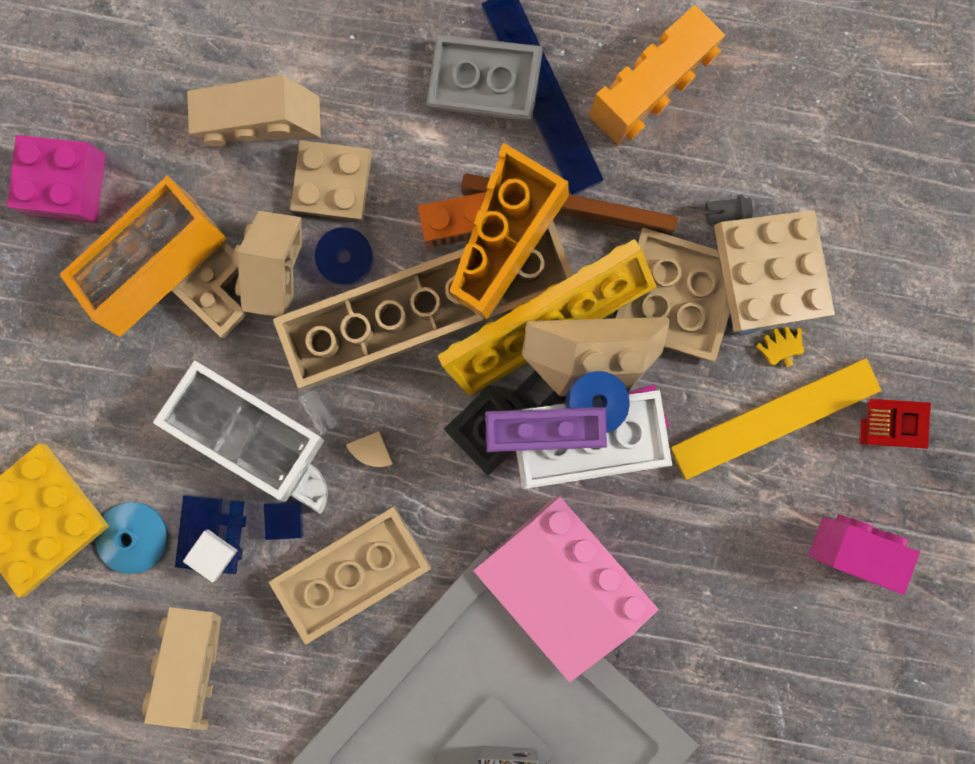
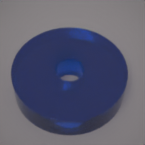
[315,227,374,286]

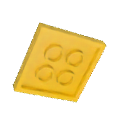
[0,443,109,598]

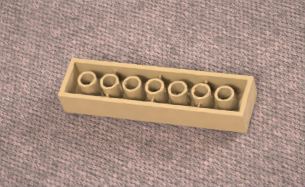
[273,221,573,390]

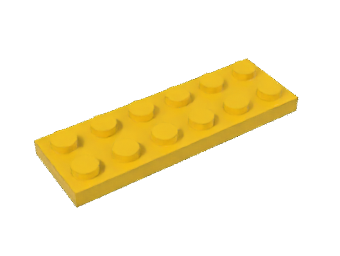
[437,239,657,396]

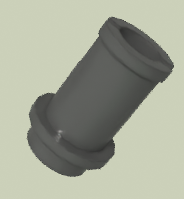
[705,195,753,225]

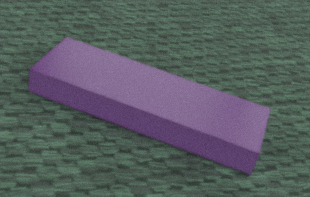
[485,407,607,452]

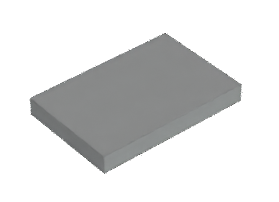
[426,34,543,122]

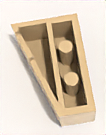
[187,75,321,146]
[142,607,221,730]

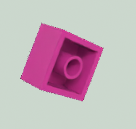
[7,135,106,224]
[808,514,920,595]

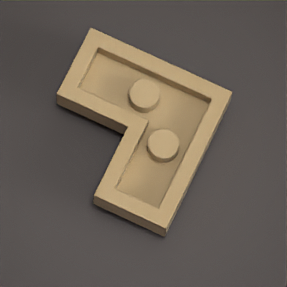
[171,241,249,338]

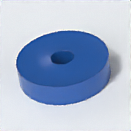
[565,371,630,433]

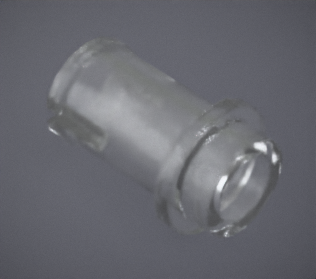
[297,388,338,436]

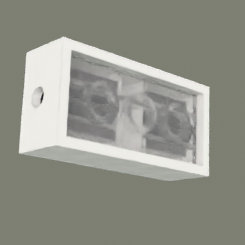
[153,360,324,502]

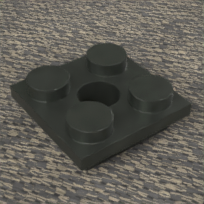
[444,385,514,476]

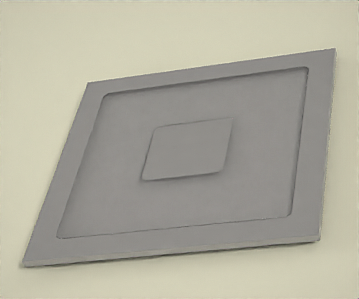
[290,548,700,764]

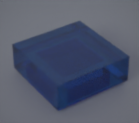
[264,501,304,540]

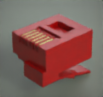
[858,399,931,449]

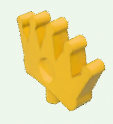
[756,327,804,368]

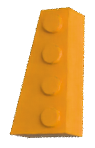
[588,5,725,146]
[450,143,569,320]

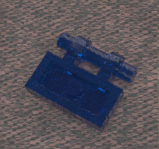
[175,494,247,574]

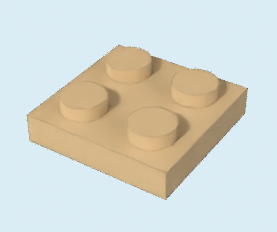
[290,140,372,222]

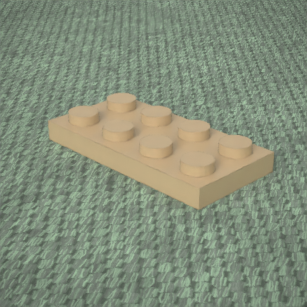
[268,506,431,645]

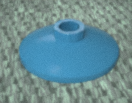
[95,502,168,574]

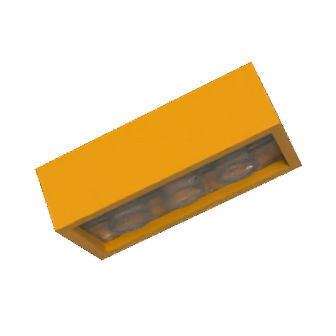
[59,175,227,337]

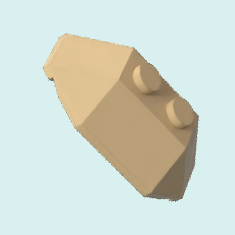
[522,317,670,396]

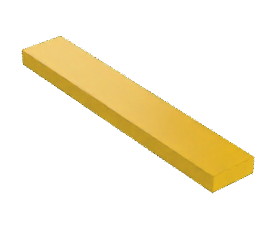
[669,358,882,480]

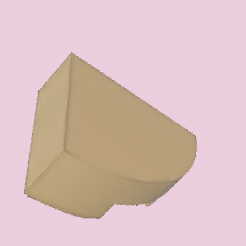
[346,431,394,467]

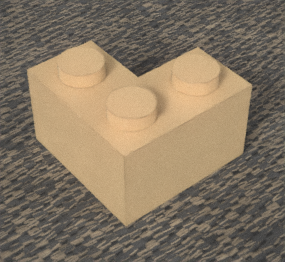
[233,211,302,317]

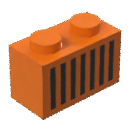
[417,192,486,249]

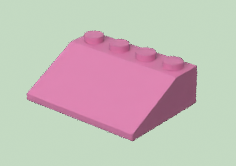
[473,497,659,683]

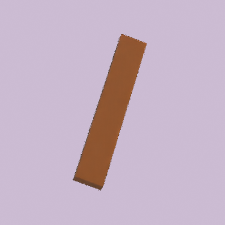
[461,173,678,235]

